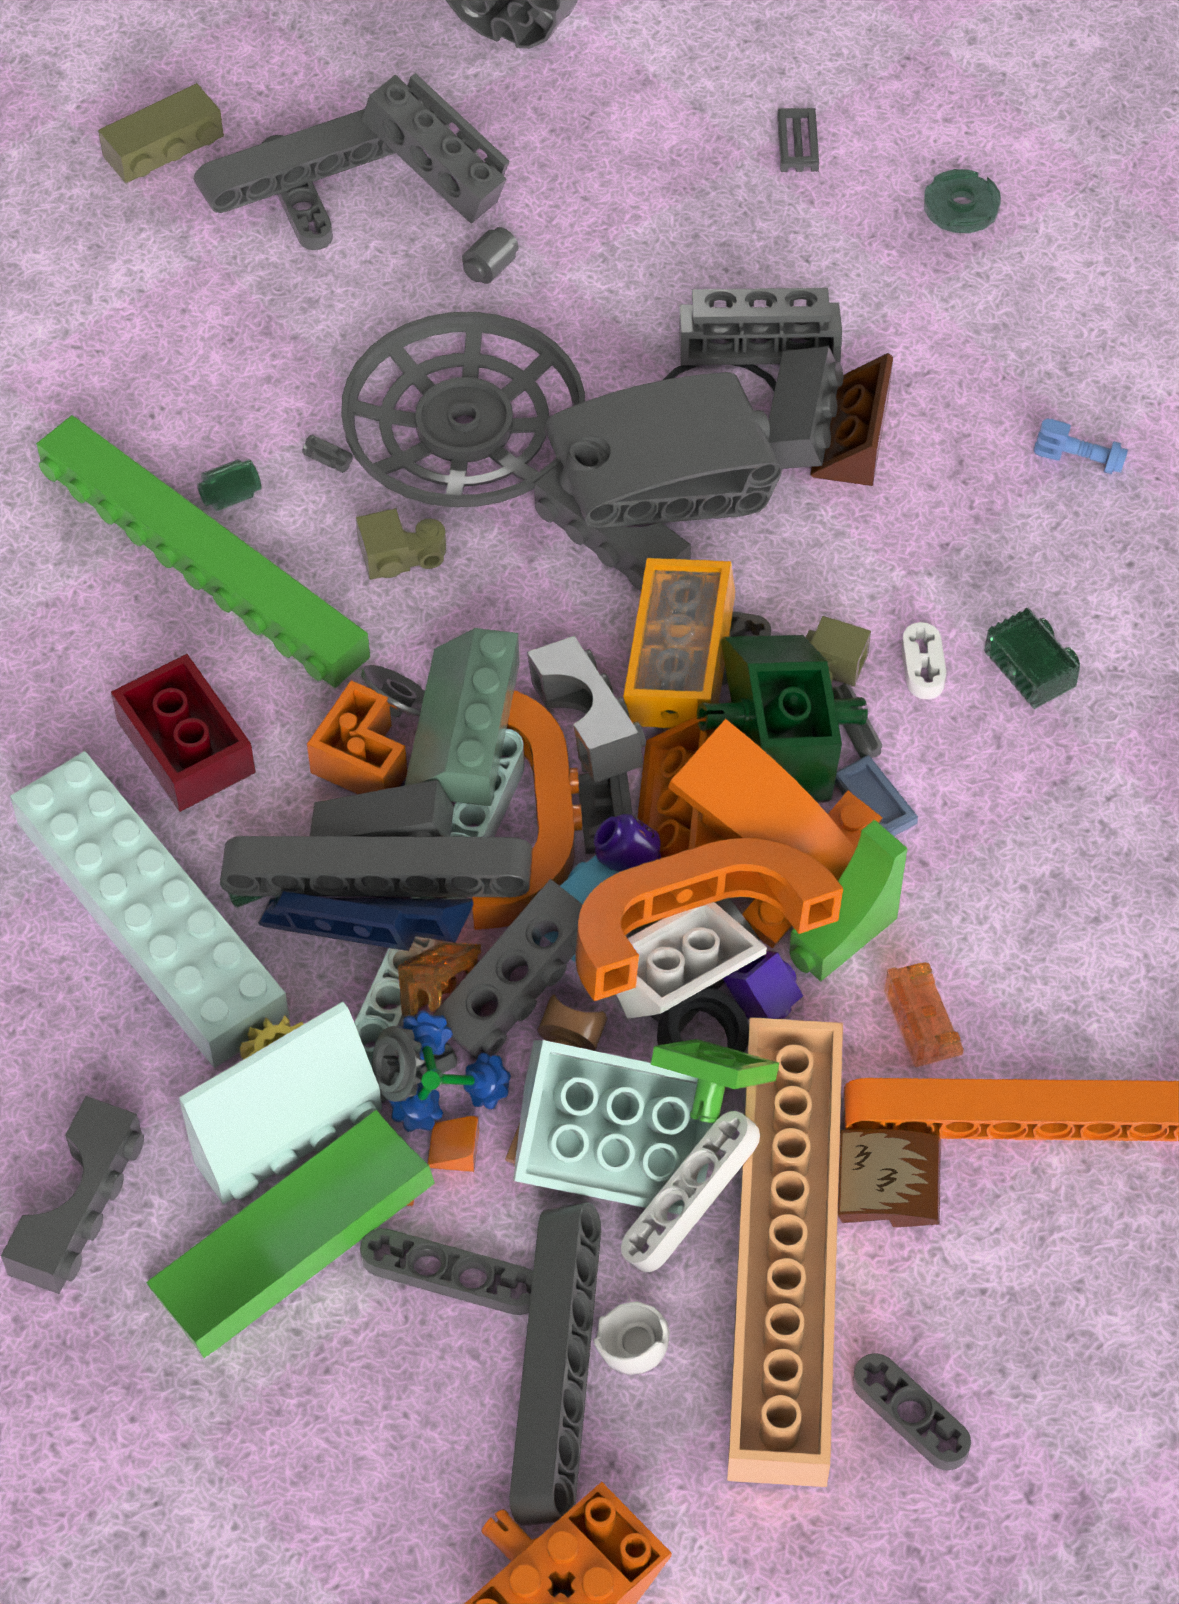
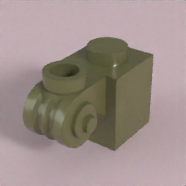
[356,508,447,580]
[806,616,871,687]

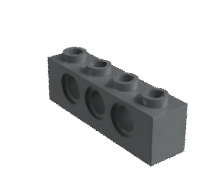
[433,879,583,1060]

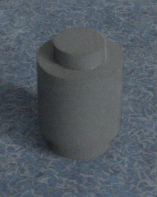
[462,227,519,284]

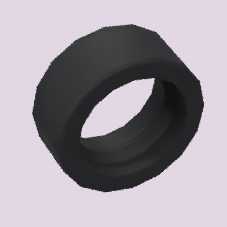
[657,988,749,1052]

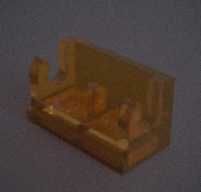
[398,942,482,1016]
[884,962,964,1068]

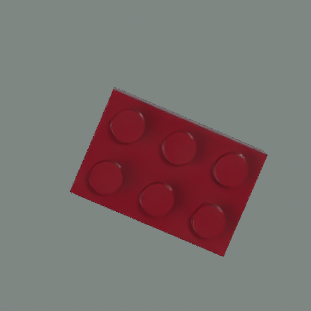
[111,654,256,812]

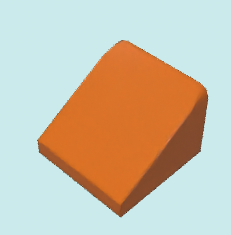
[427,1116,480,1172]

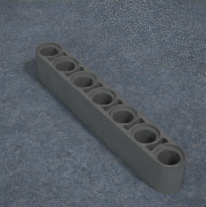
[193,96,432,213]
[220,836,533,897]
[509,1202,601,1526]

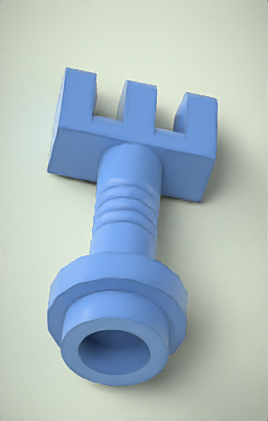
[1034,418,1128,474]

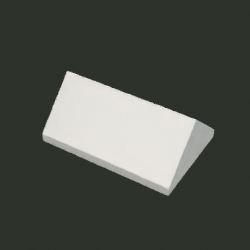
[616,902,767,1019]

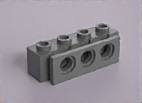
[361,73,510,223]
[679,288,842,365]

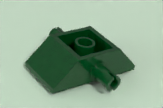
[697,635,868,803]

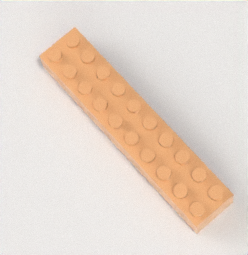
[727,1017,843,1487]

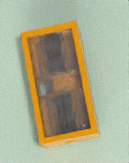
[623,558,736,728]

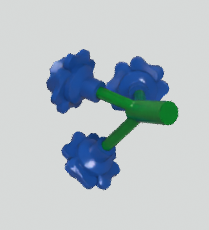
[389,1010,511,1132]

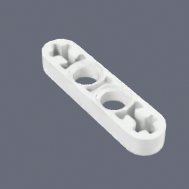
[621,1111,760,1272]

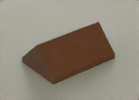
[810,353,893,486]

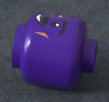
[594,814,661,872]

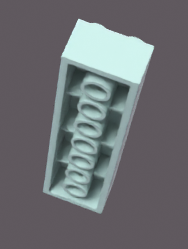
[10,751,290,1068]

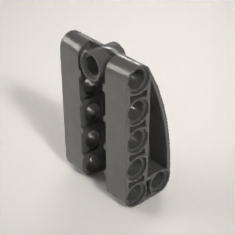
[544,372,783,528]

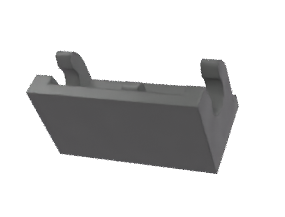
[578,763,633,854]

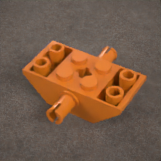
[464,1481,672,1604]

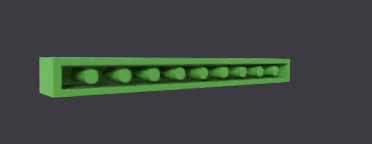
[36,415,370,688]

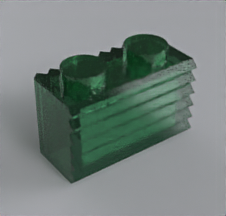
[984,608,1080,709]

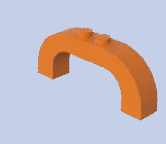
[472,690,583,930]
[575,838,843,1001]

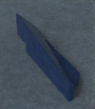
[258,891,474,951]

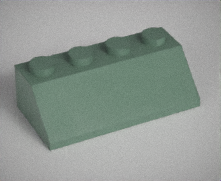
[404,628,520,806]

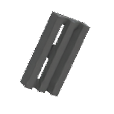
[777,108,819,172]

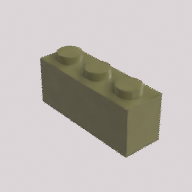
[98,83,224,184]

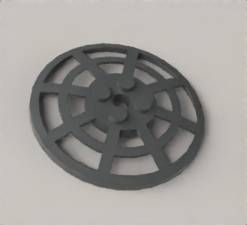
[341,312,585,507]

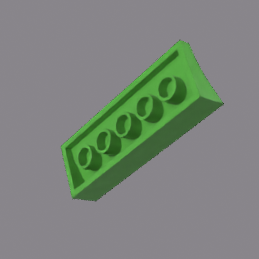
[146,1110,435,1358]

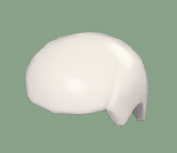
[593,1301,670,1375]

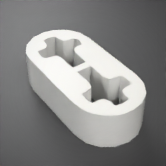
[901,622,946,699]

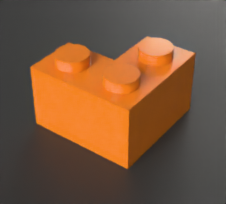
[307,680,408,794]

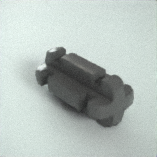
[302,435,353,473]

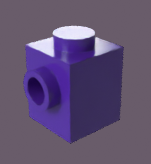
[723,950,803,1020]

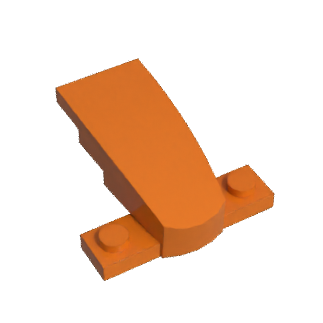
[668,719,883,949]

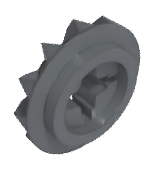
[372,1026,425,1102]

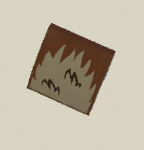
[838,1129,941,1227]

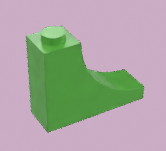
[789,820,907,982]

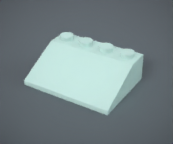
[179,1002,382,1204]
[513,1040,714,1215]

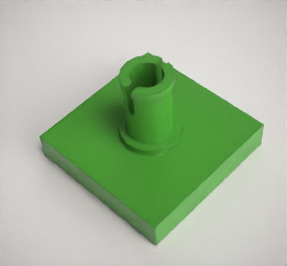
[650,1039,779,1123]

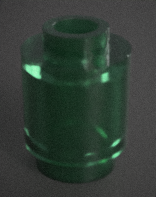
[197,459,262,511]

